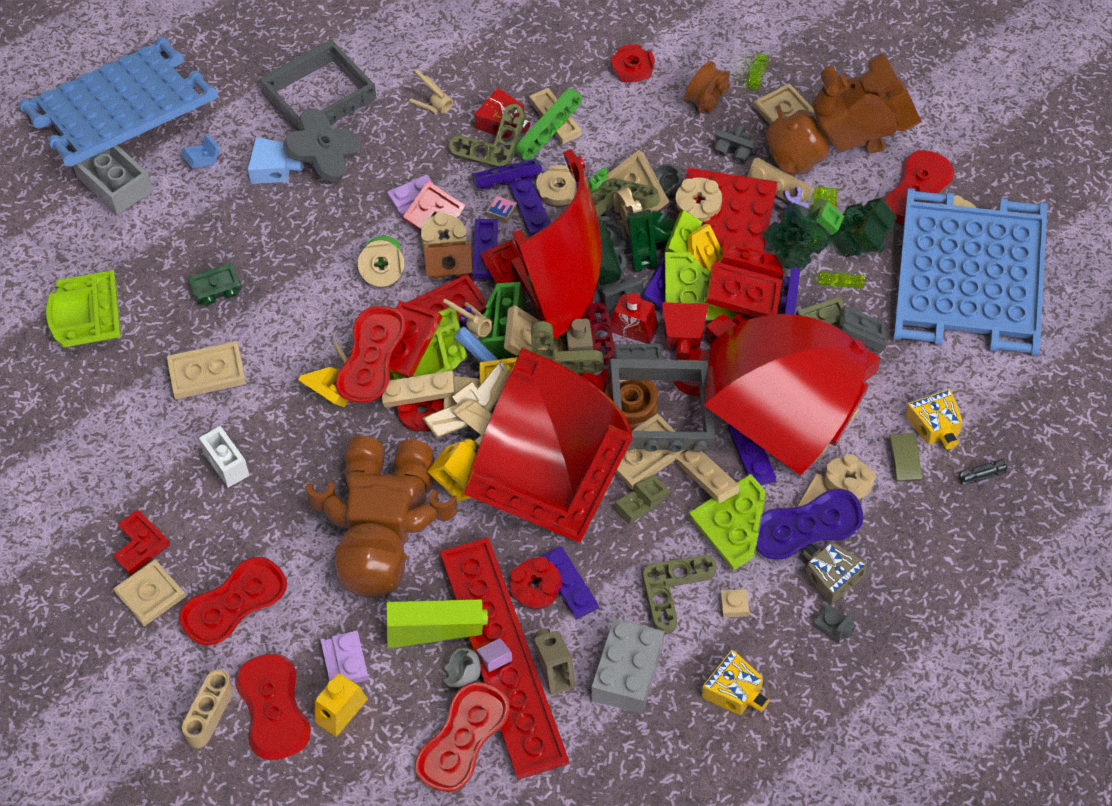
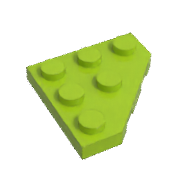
[665,252,737,323]
[689,474,766,571]

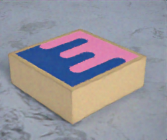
[487,195,517,224]

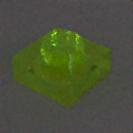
[814,186,838,208]

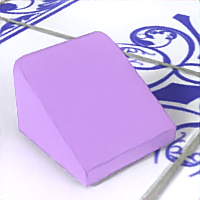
[477,638,512,672]

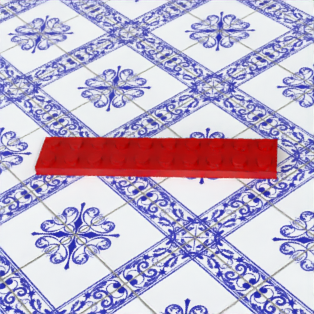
[440,537,569,780]

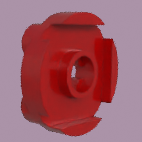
[611,44,655,83]
[397,399,444,432]
[510,557,562,610]

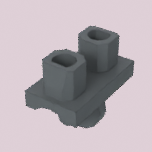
[714,124,757,164]
[601,276,644,313]

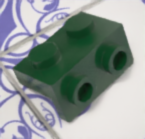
[188,263,242,306]

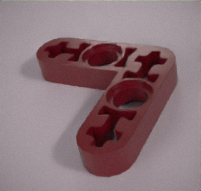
[540,303,615,365]

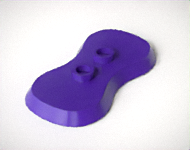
[756,489,863,560]

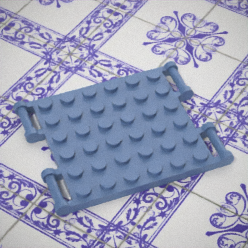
[19,37,218,166]
[893,188,1048,356]

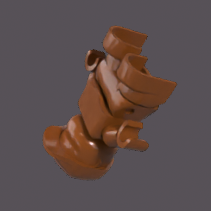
[765,53,922,175]
[306,436,458,598]

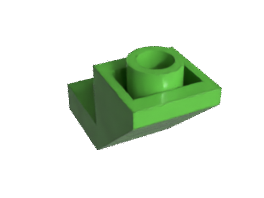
[810,198,844,235]

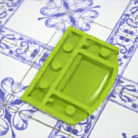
[46,270,122,348]
[389,308,467,381]

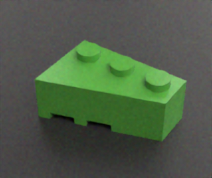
[472,282,526,358]

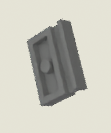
[839,305,887,352]

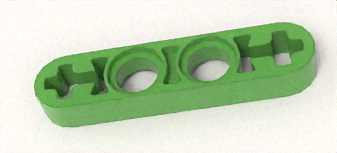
[516,89,582,160]

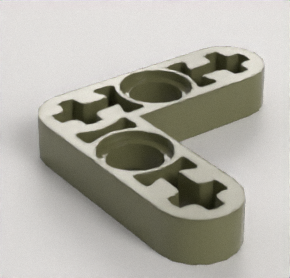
[449,104,526,167]
[591,178,660,217]
[531,321,604,374]
[643,555,716,634]

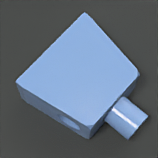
[248,137,303,184]

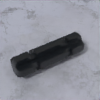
[958,459,1008,485]

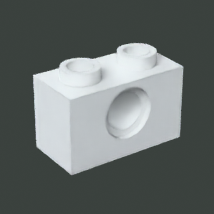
[199,426,249,488]

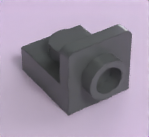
[813,604,856,644]

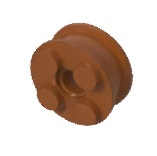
[684,61,730,113]
[604,380,658,429]

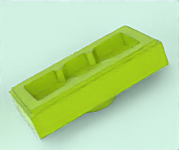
[665,210,702,252]

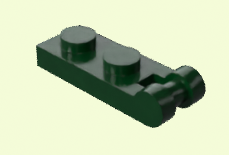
[627,210,658,272]

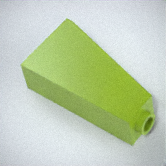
[387,600,488,648]

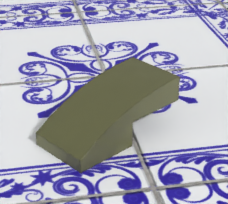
[889,433,922,482]
[613,475,670,524]

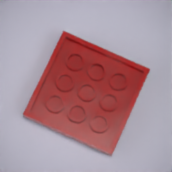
[676,167,778,252]

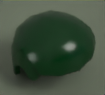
[652,211,676,244]

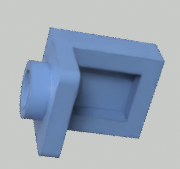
[181,135,220,168]

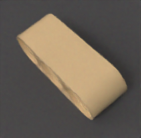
[182,670,233,748]

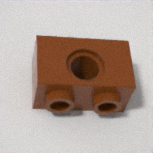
[424,240,473,279]

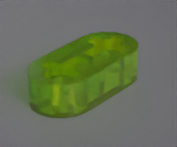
[748,53,769,90]

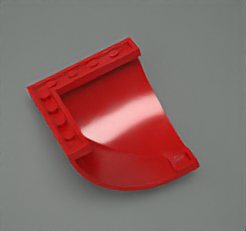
[511,149,601,339]
[704,314,867,476]
[464,347,633,543]

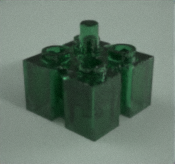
[829,197,897,257]
[762,203,831,272]

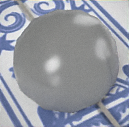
[443,648,481,688]

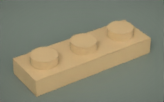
[529,88,582,145]
[747,158,815,203]
[382,371,456,408]
[676,450,740,504]

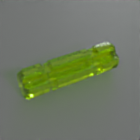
[819,271,865,289]

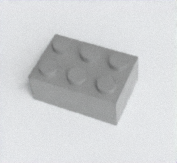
[73,145,153,215]
[592,619,665,714]

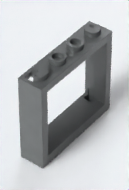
[259,39,377,131]
[607,359,715,452]

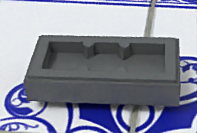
[614,343,664,360]

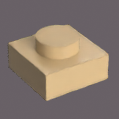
[721,589,749,618]

